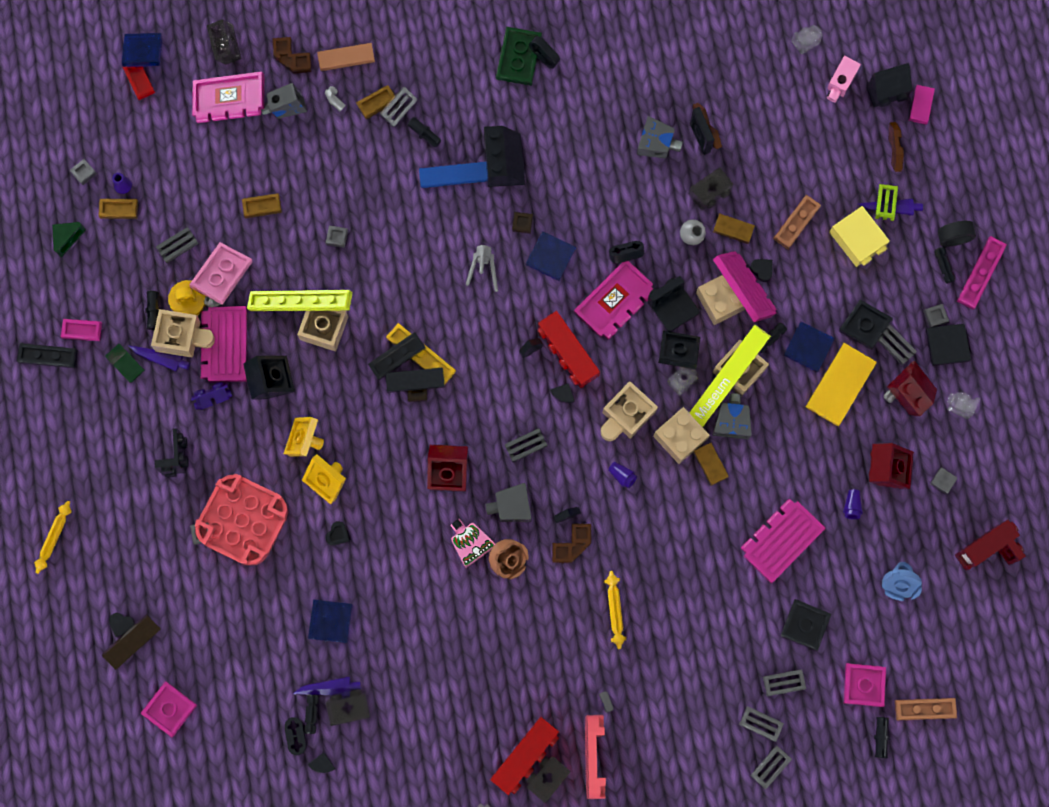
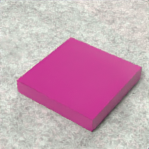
[844,663,886,707]
[140,681,197,738]

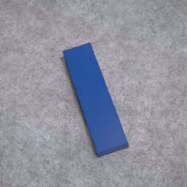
[419,162,487,188]

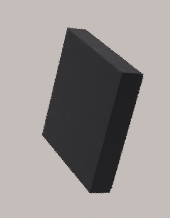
[689,107,715,155]
[839,300,893,350]
[926,324,971,366]
[658,331,700,369]
[780,599,832,651]

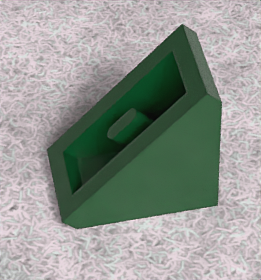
[52,222,86,258]
[105,344,145,383]

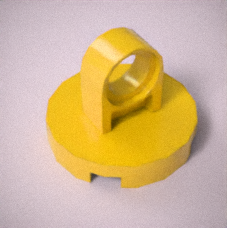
[168,280,207,316]

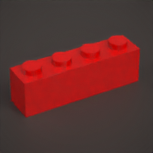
[537,310,600,388]
[490,717,559,795]

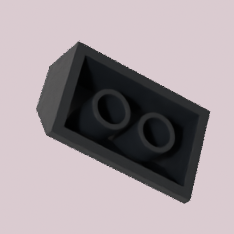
[484,126,525,187]

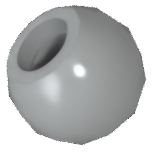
[680,219,706,246]

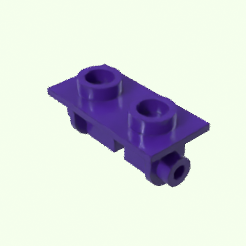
[191,382,232,410]

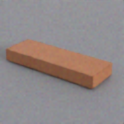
[317,43,375,71]
[773,195,821,250]
[895,698,957,720]

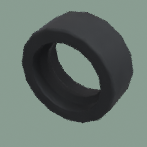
[938,220,976,247]

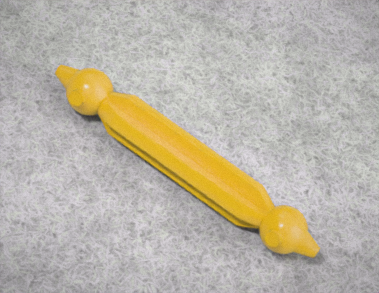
[34,501,71,574]
[604,571,626,649]

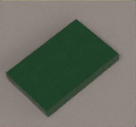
[496,26,542,86]

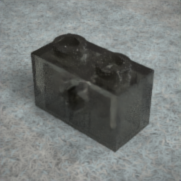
[207,19,242,65]
[688,167,733,211]
[326,689,371,726]
[526,756,571,803]

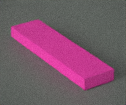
[957,236,1007,310]

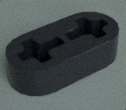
[529,36,560,68]
[609,241,645,263]
[285,717,307,755]

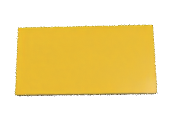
[805,343,877,427]

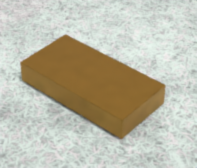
[356,85,398,119]
[242,193,282,218]
[99,199,138,219]
[713,213,755,244]
[694,443,729,486]

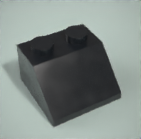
[866,63,912,107]
[243,356,295,400]

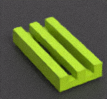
[875,184,898,221]

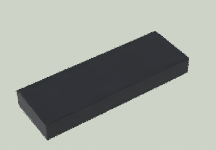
[368,332,426,380]
[17,343,78,368]
[386,368,445,393]

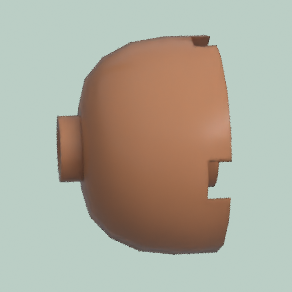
[489,539,529,579]

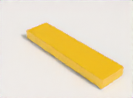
[386,323,456,385]

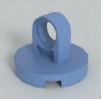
[882,562,922,601]

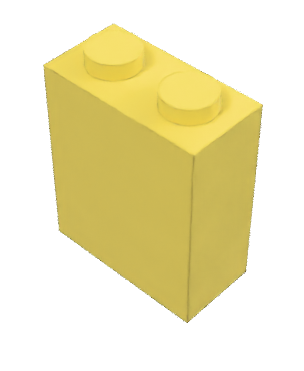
[829,206,890,267]

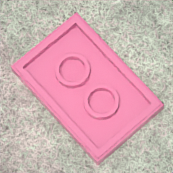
[189,242,252,305]

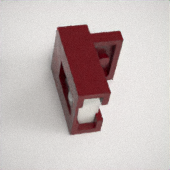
[955,519,1026,571]

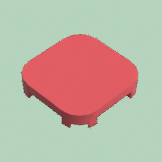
[195,474,288,566]
[585,715,606,799]

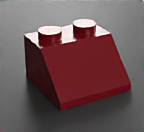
[887,361,937,417]
[869,443,914,489]
[427,444,468,491]

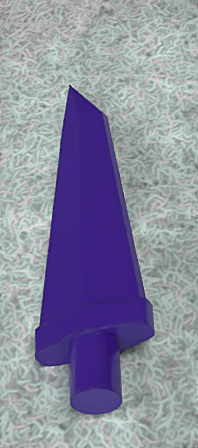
[858,199,923,216]
[128,345,190,372]
[293,677,361,697]

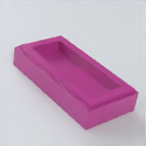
[909,85,935,125]
[61,319,102,341]

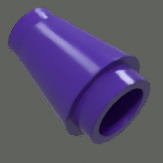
[112,173,132,194]
[608,462,637,489]
[843,489,863,520]

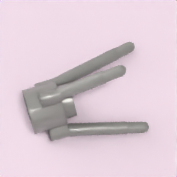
[466,245,498,292]

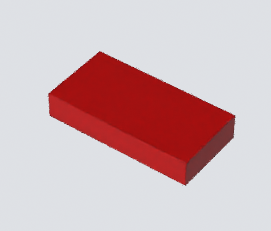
[123,60,155,100]

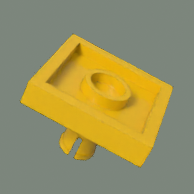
[283,417,324,457]
[302,454,346,504]

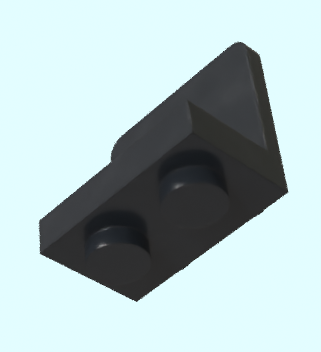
[648,276,699,332]
[155,428,189,477]

